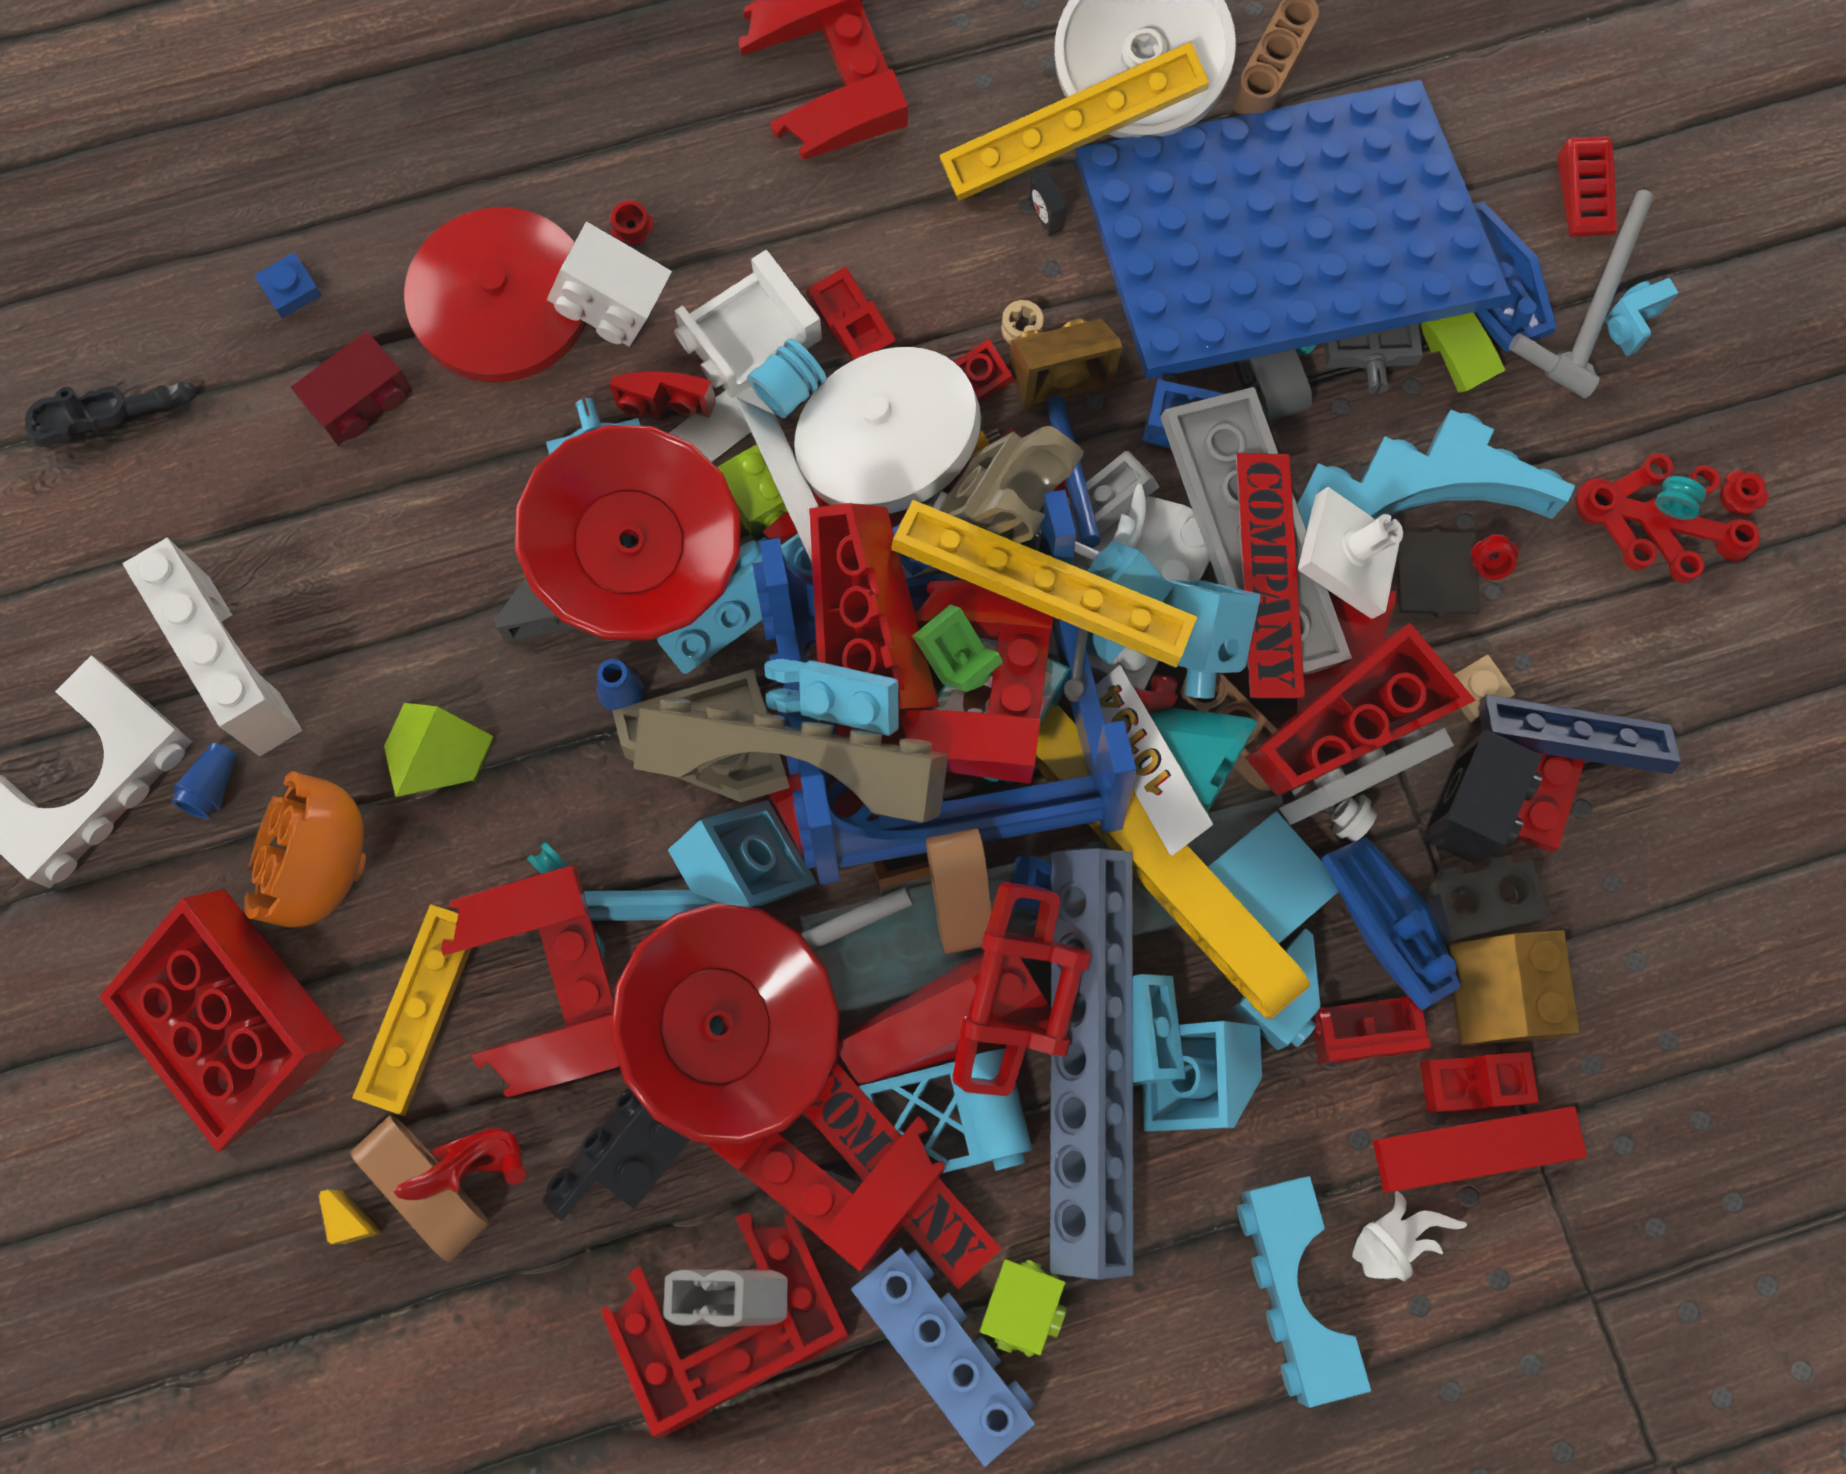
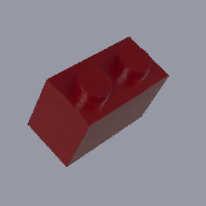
[291,331,413,446]

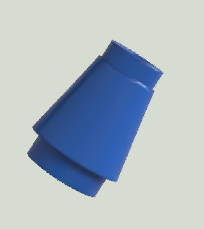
[596,659,645,711]
[171,742,238,819]

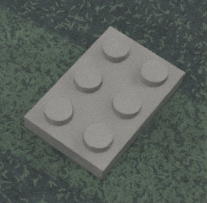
[1279,728,1454,825]

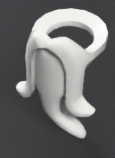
[1073,484,1146,566]
[1352,1191,1467,1281]

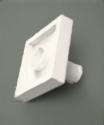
[1298,487,1403,619]

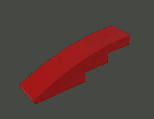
[1372,1106,1588,1193]

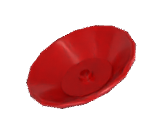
[515,425,740,641]
[611,903,840,1146]

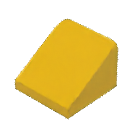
[319,1189,381,1244]

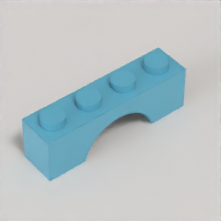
[1237,1176,1371,1407]

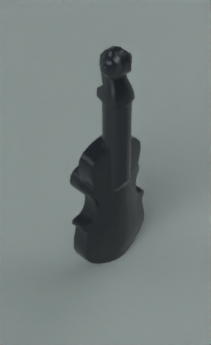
[25,381,197,447]

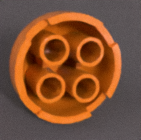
[244,771,366,928]

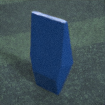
[1473,201,1556,353]
[1321,837,1461,1011]

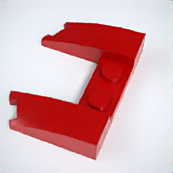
[739,0,908,160]
[898,580,1053,784]
[441,864,620,1097]
[706,1052,946,1274]
[601,1213,852,1439]

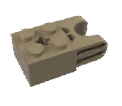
[938,426,1084,544]

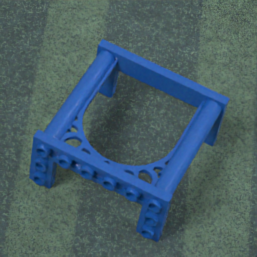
[752,490,1136,885]

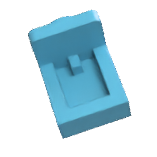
[1605,278,1679,356]

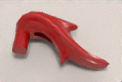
[393,1128,526,1200]

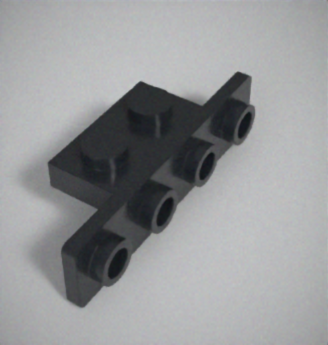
[543,1087,690,1221]

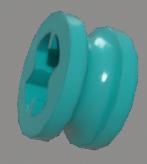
[1655,476,1706,520]
[527,842,568,874]

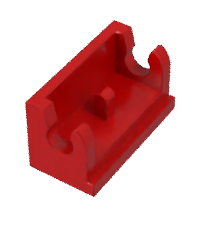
[1311,996,1431,1065]

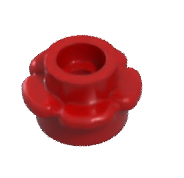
[609,200,654,246]
[1720,470,1769,515]
[1470,534,1519,580]

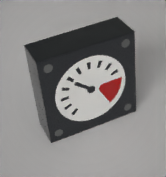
[1029,170,1067,236]

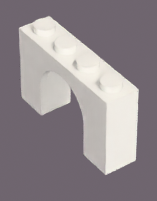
[122,537,303,756]
[0,655,193,888]

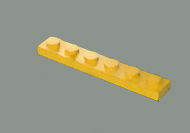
[939,42,1209,201]
[891,500,1197,667]

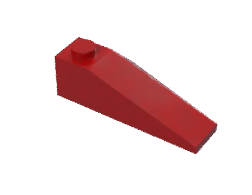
[837,949,1051,1086]

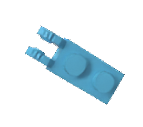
[765,658,899,736]

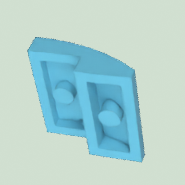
[1208,811,1339,944]

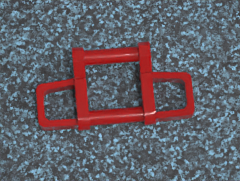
[952,882,1092,1096]

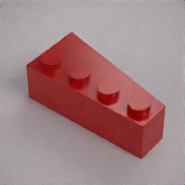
[809,503,939,709]

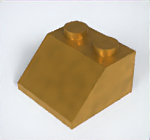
[1009,319,1122,410]
[1446,930,1580,1046]

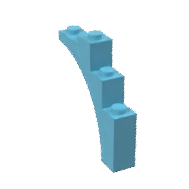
[1297,410,1575,532]

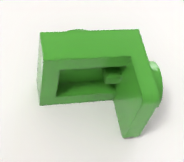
[913,605,1003,692]

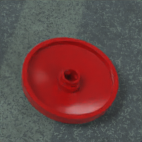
[404,207,586,383]

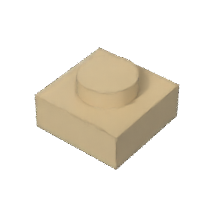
[1454,654,1515,723]

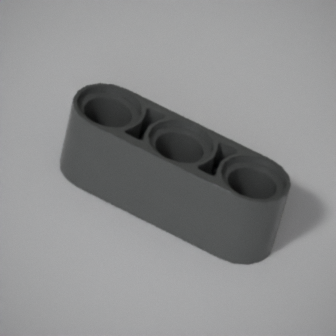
[1237,349,1312,422]

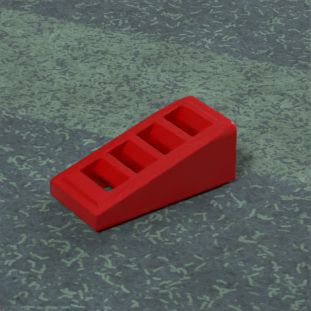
[1557,136,1617,237]

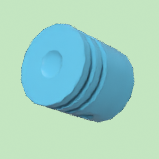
[747,338,827,418]

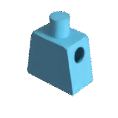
[1163,580,1260,698]

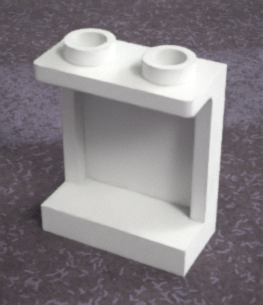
[674,250,822,399]

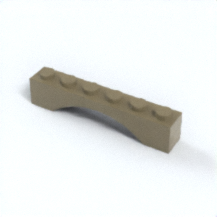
[633,698,948,823]

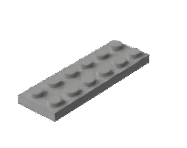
[1160,387,1352,675]

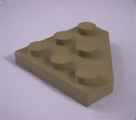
[612,669,790,802]

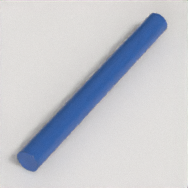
[1046,396,1100,548]

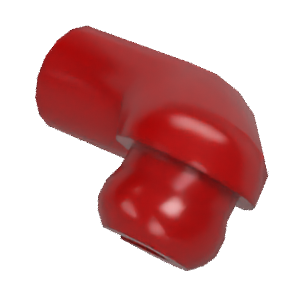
[1135,675,1178,713]

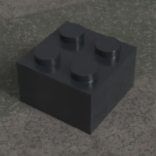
[1421,730,1543,865]

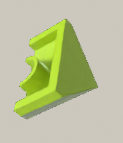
[384,703,495,797]

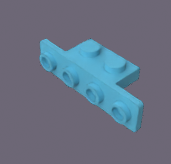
[657,534,813,674]

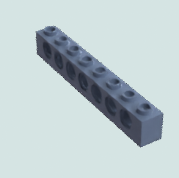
[1049,848,1133,1280]

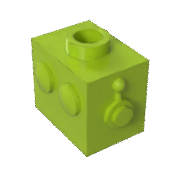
[717,444,788,539]
[979,1259,1067,1357]

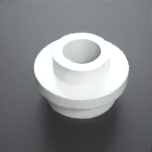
[1331,795,1377,842]

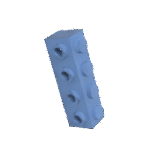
[851,1248,1035,1467]

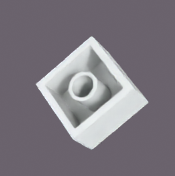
[547,221,672,347]

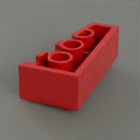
[1244,623,1476,796]

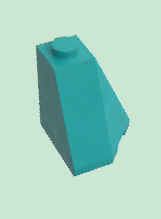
[1149,707,1258,813]

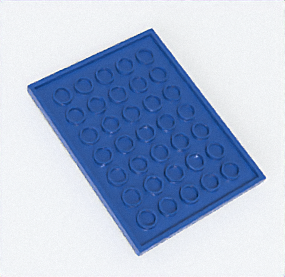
[1075,80,1511,380]

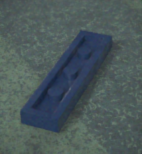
[1478,695,1681,774]

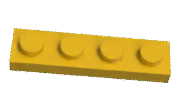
[352,904,471,1116]

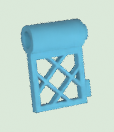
[858,1049,1033,1173]

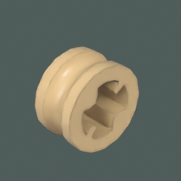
[1001,300,1044,345]

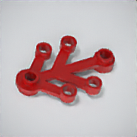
[1575,453,1760,583]

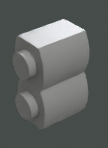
[663,1269,788,1327]

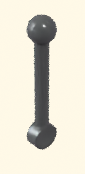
[1064,628,1088,702]

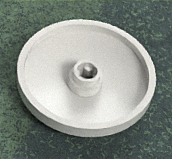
[1055,0,1236,139]
[794,347,981,514]

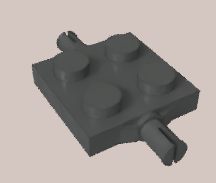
[1323,324,1423,394]

